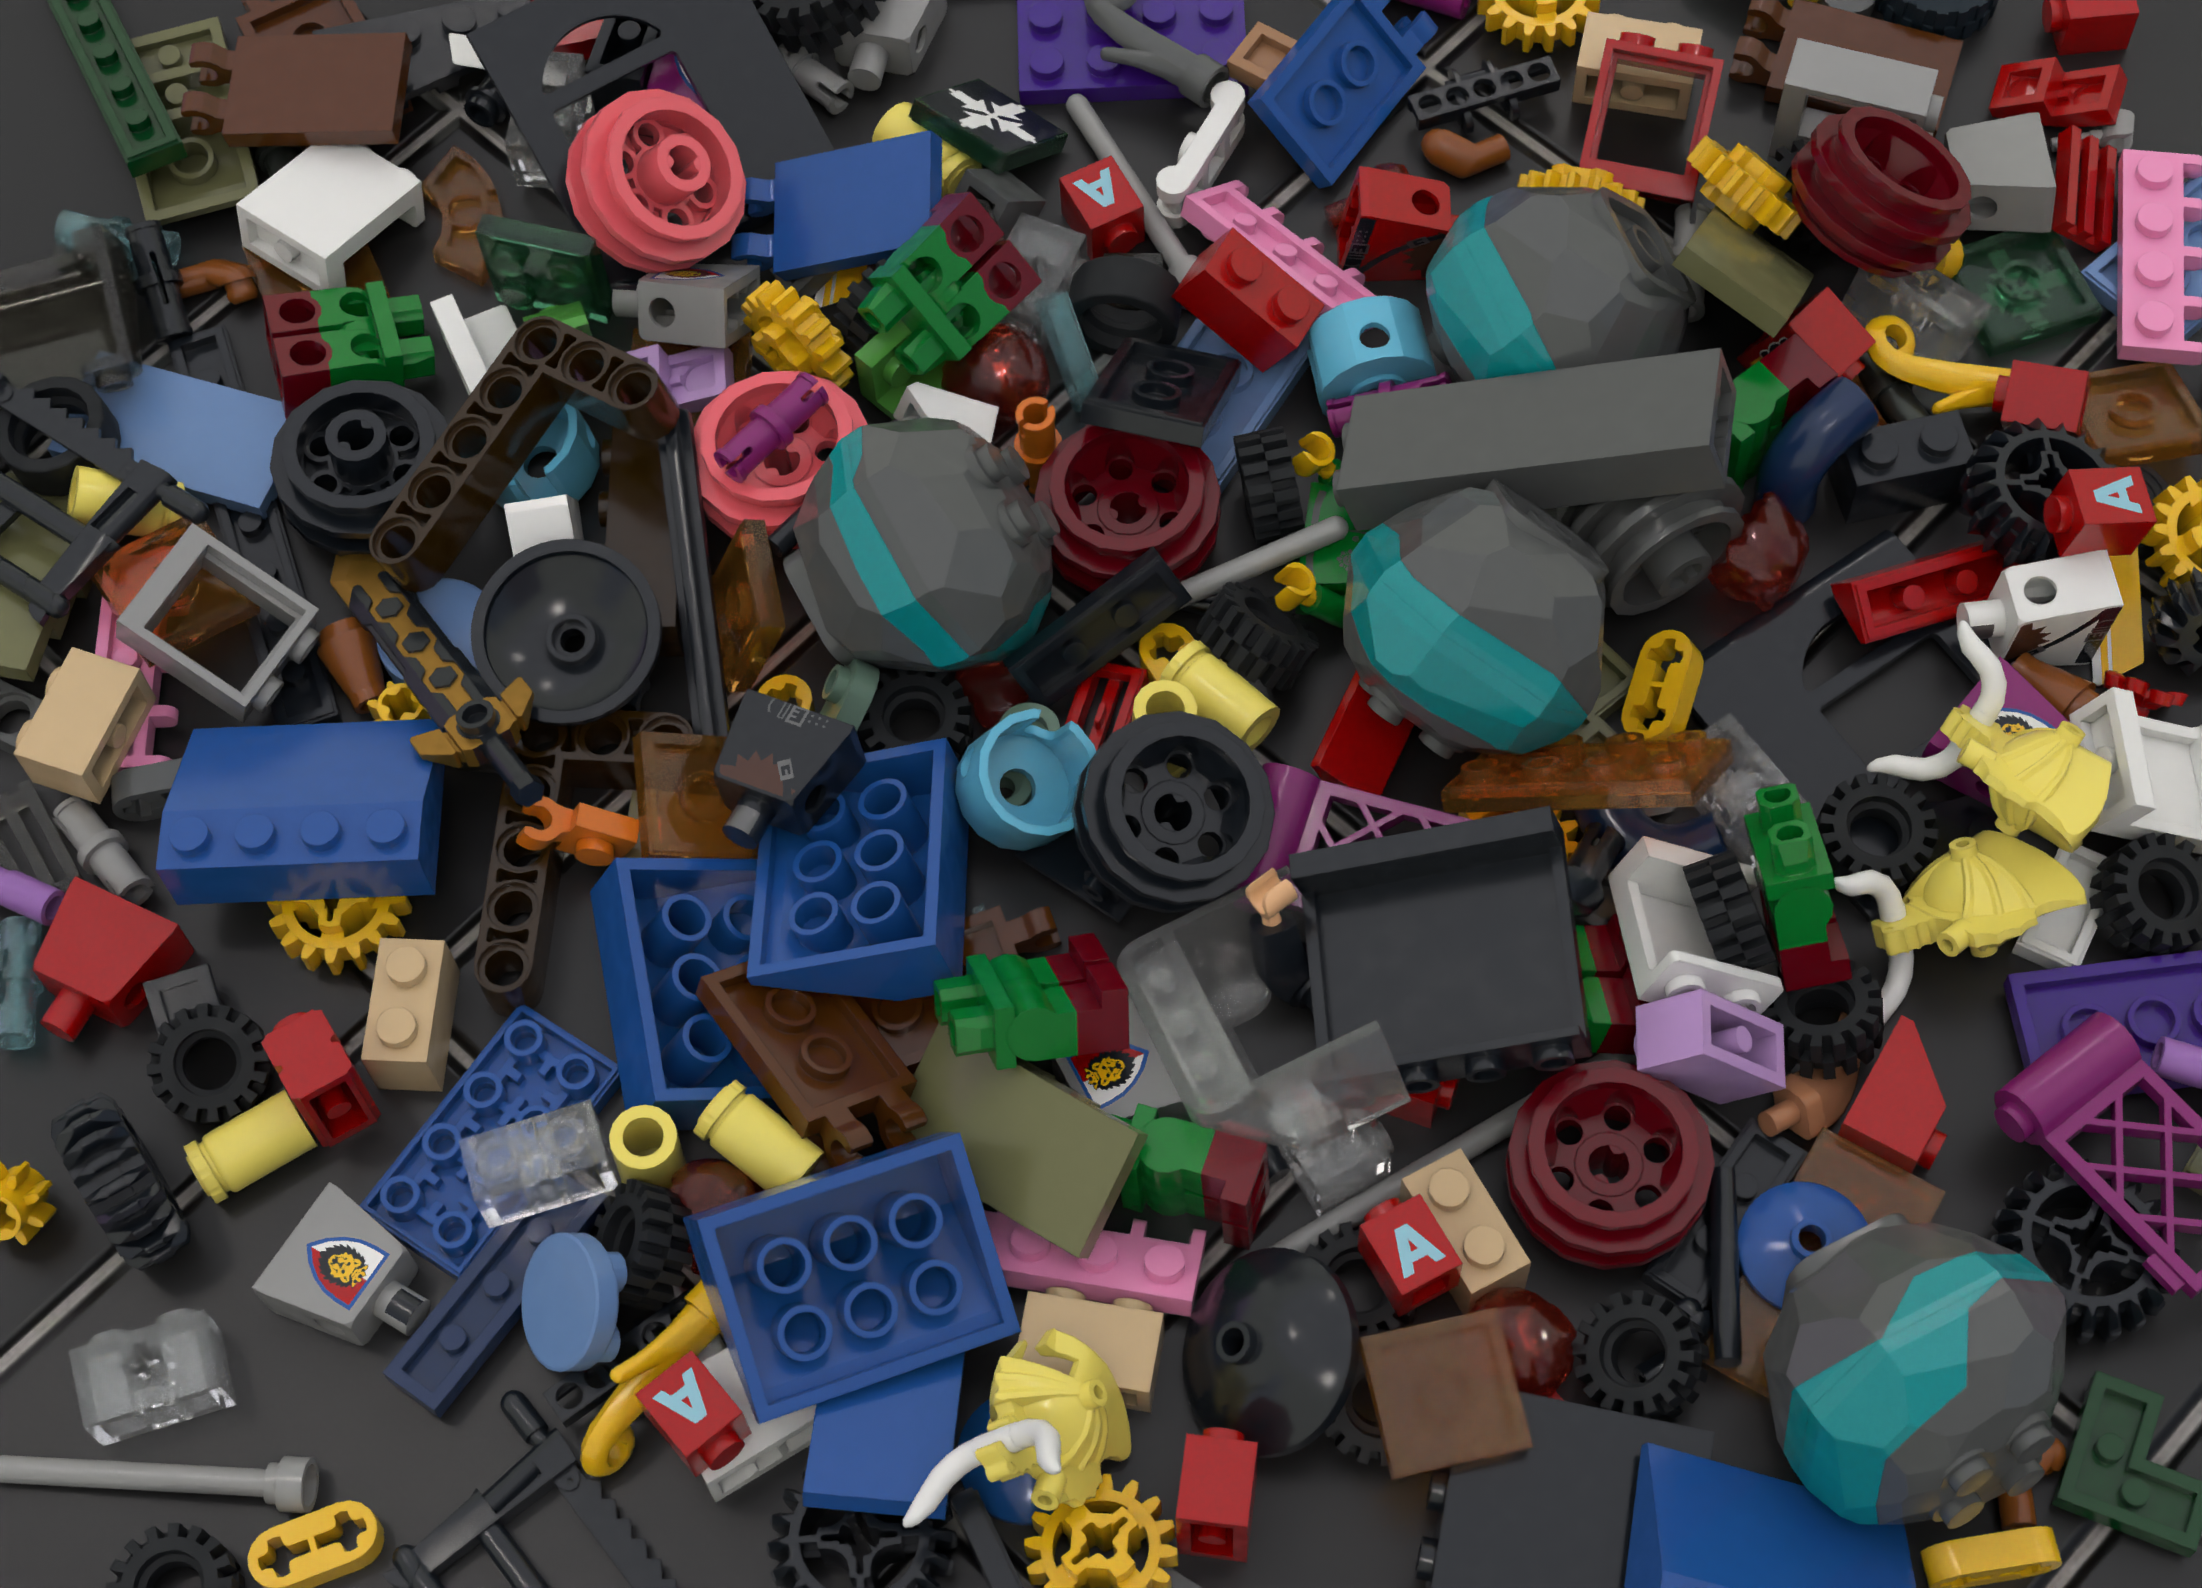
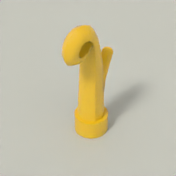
[1865,315,2011,415]
[580,1279,723,1477]

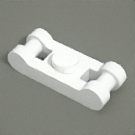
[1156,80,1245,229]

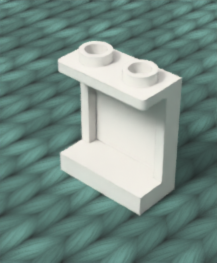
[236,144,425,290]
[2069,687,2202,854]
[1608,836,1784,1014]

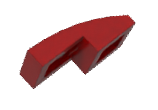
[1989,57,2128,127]

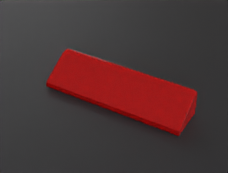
[1830,539,2020,644]
[1311,671,1414,796]

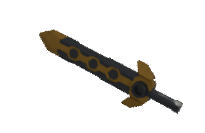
[330,554,545,808]

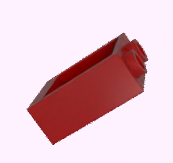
[1579,32,1724,208]

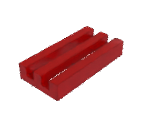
[2051,125,2117,254]
[1065,663,1149,751]

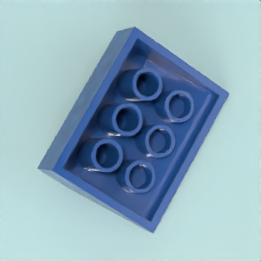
[156,719,445,905]
[746,738,969,1001]
[590,858,782,1131]
[683,1132,1021,1424]
[1624,1442,1916,1588]

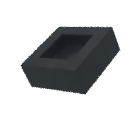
[143,963,221,1036]

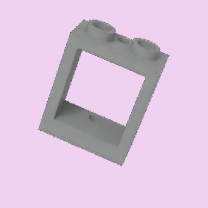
[1768,38,1944,157]
[116,523,321,723]

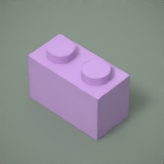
[1634,988,1786,1105]

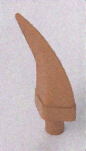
[1757,1011,1860,1140]

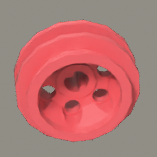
[565,89,746,273]
[694,371,868,550]

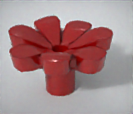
[2103,670,2189,718]

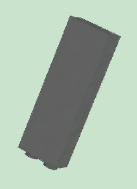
[1332,348,1737,531]

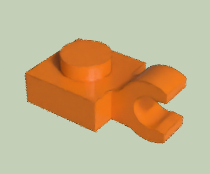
[516,796,641,866]

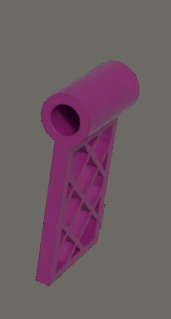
[1231,763,1472,913]
[1994,1012,2202,1300]

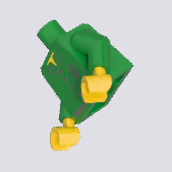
[1274,431,1372,628]

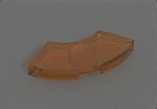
[422,145,505,287]

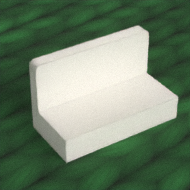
[430,294,517,396]

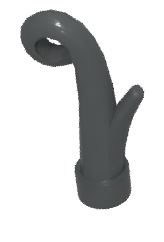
[1084,0,1229,108]

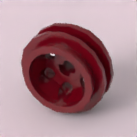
[1792,106,1971,278]
[1034,424,1221,593]
[1505,1060,1715,1270]

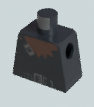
[713,689,867,849]

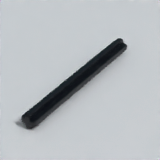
[658,408,731,765]

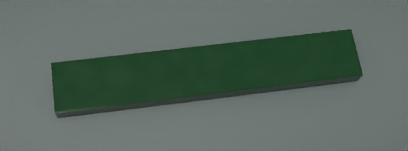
[46,0,188,178]

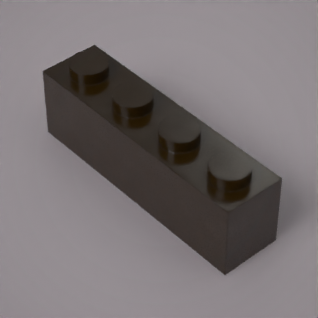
[598,426,684,657]

